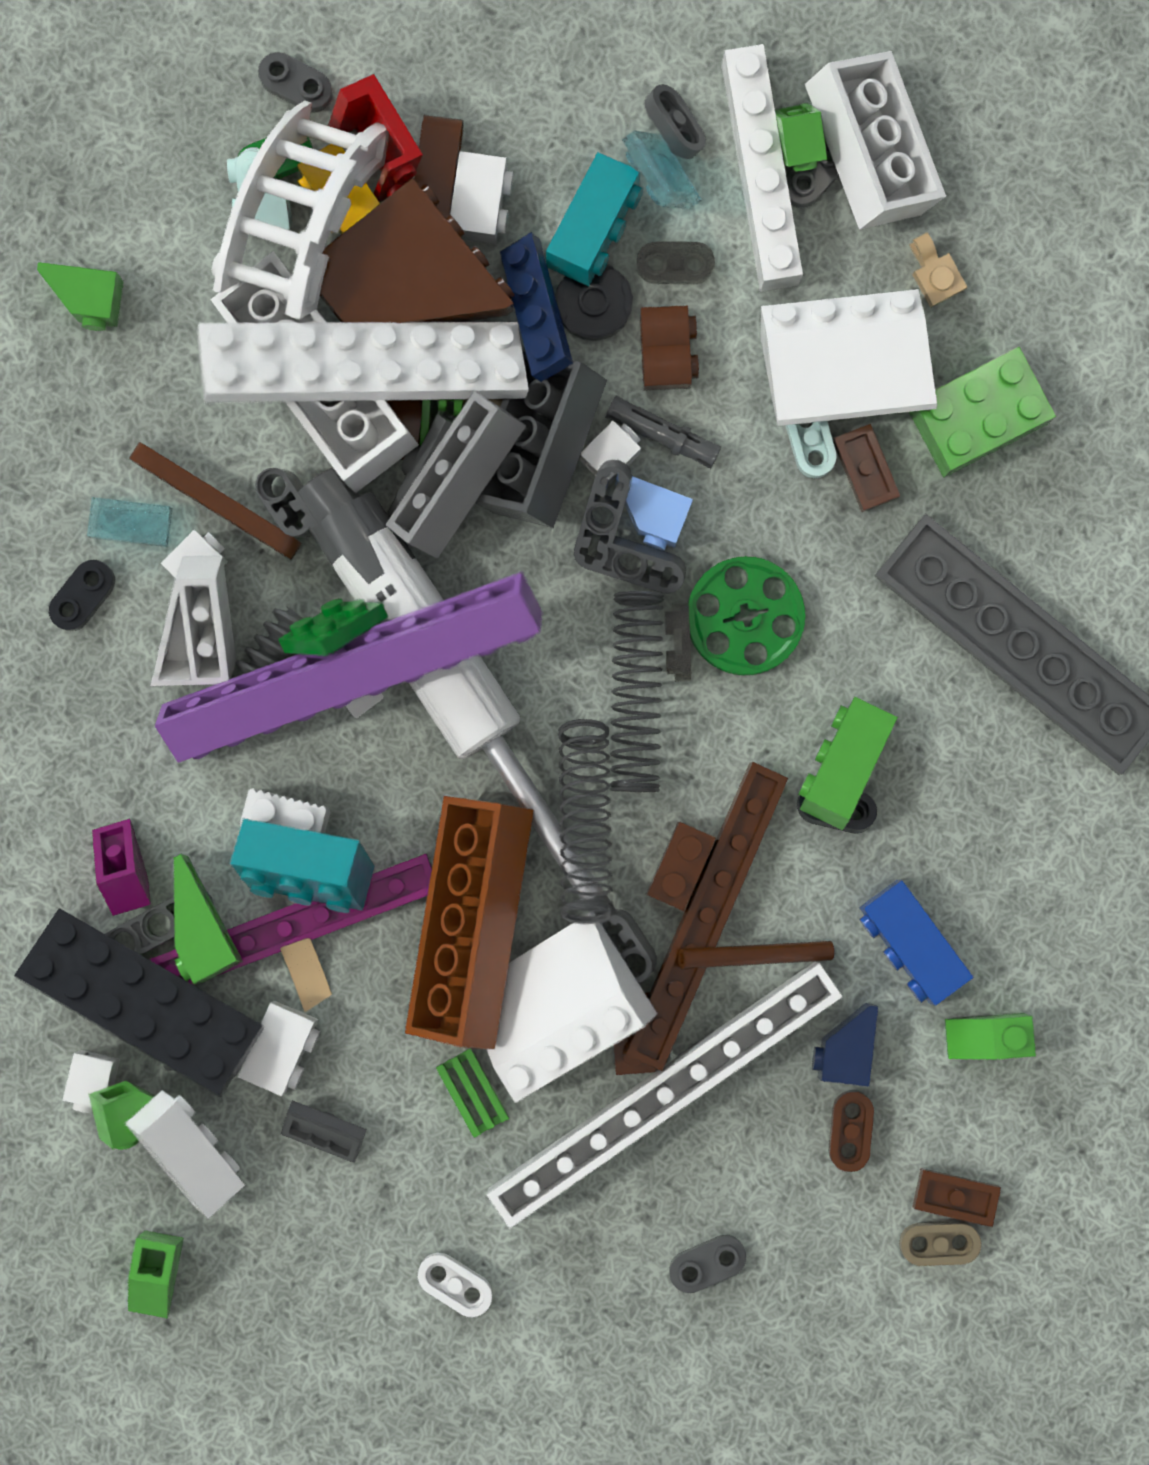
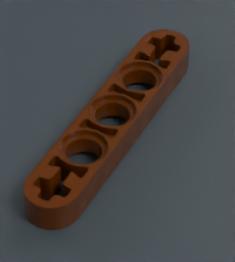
[129,442,302,560]

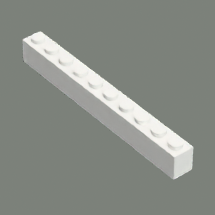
[487,962,843,1228]

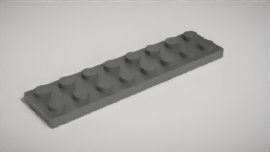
[874,514,1149,775]

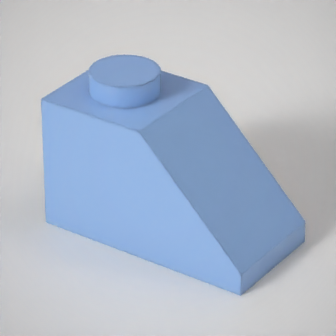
[615,474,693,551]

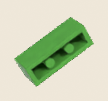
[798,696,898,831]

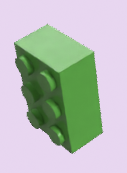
[909,347,1056,478]

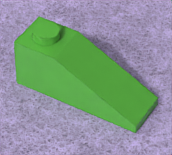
[174,854,243,984]

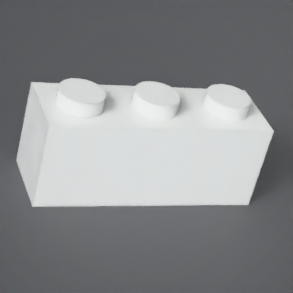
[125,1090,245,1219]

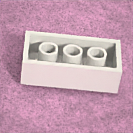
[805,51,946,230]

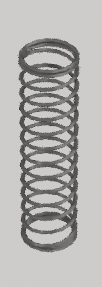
[609,591,664,792]
[558,719,613,924]

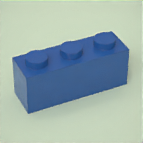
[859,880,974,1006]

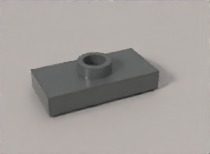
[281,1100,367,1163]

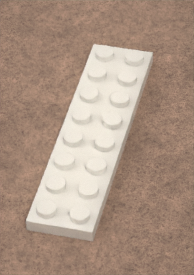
[197,322,529,402]

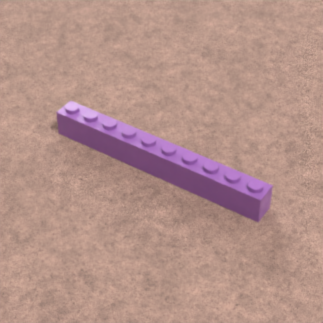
[155,572,543,763]

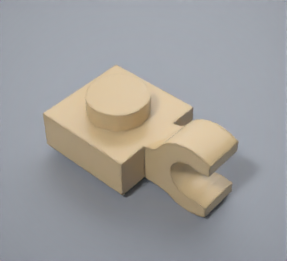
[910,232,967,308]

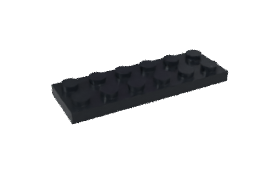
[14,908,264,1098]

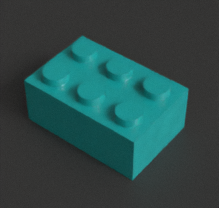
[230,818,375,913]

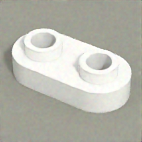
[418,1252,492,1317]

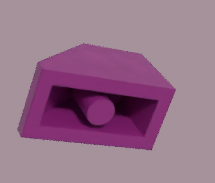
[92,819,151,916]

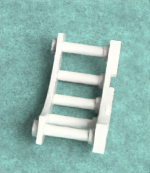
[212,101,389,319]

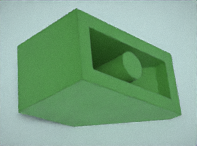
[775,103,827,171]
[37,262,124,331]
[945,1013,1036,1059]

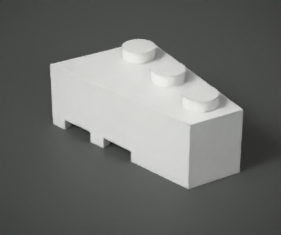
[150,555,236,686]

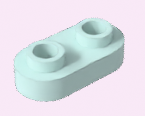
[786,421,836,478]

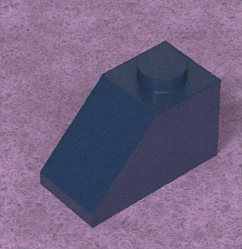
[812,1003,878,1087]

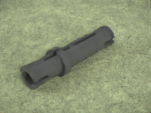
[605,395,722,469]

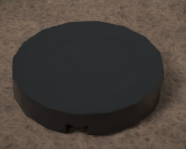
[556,264,633,341]

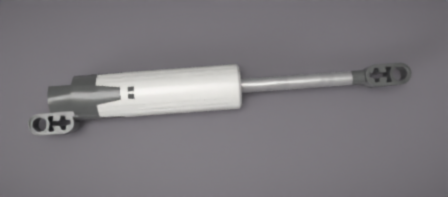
[256,467,657,983]

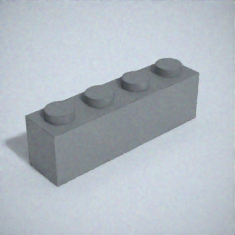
[386,391,526,559]

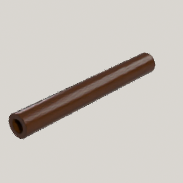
[678,941,835,969]

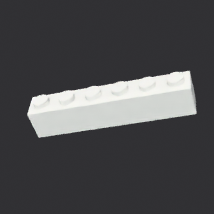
[722,44,803,292]

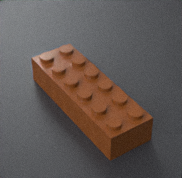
[405,796,534,1050]

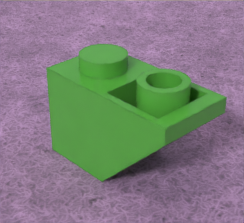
[89,1081,156,1150]
[128,1230,184,1318]

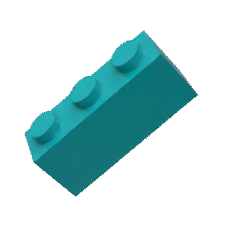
[546,152,644,286]

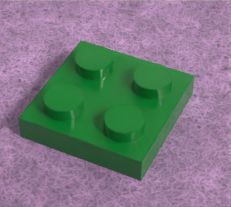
[278,598,388,656]

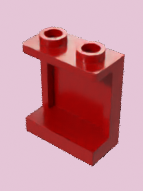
[328,74,423,202]

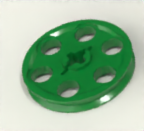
[686,556,805,676]

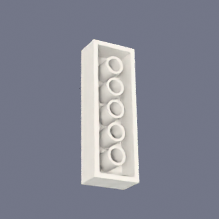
[210,251,419,493]

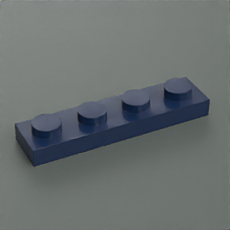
[500,232,573,382]

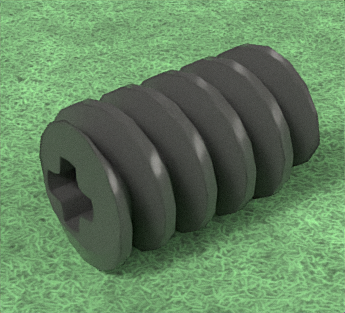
[235,607,303,674]

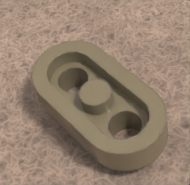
[899,1222,981,1266]

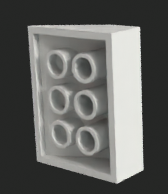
[761,289,937,426]
[487,911,657,1103]

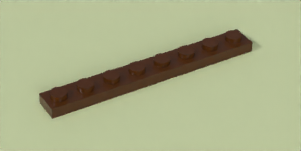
[623,762,788,1071]

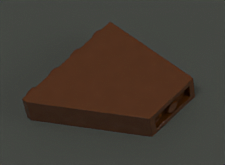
[320,178,515,324]

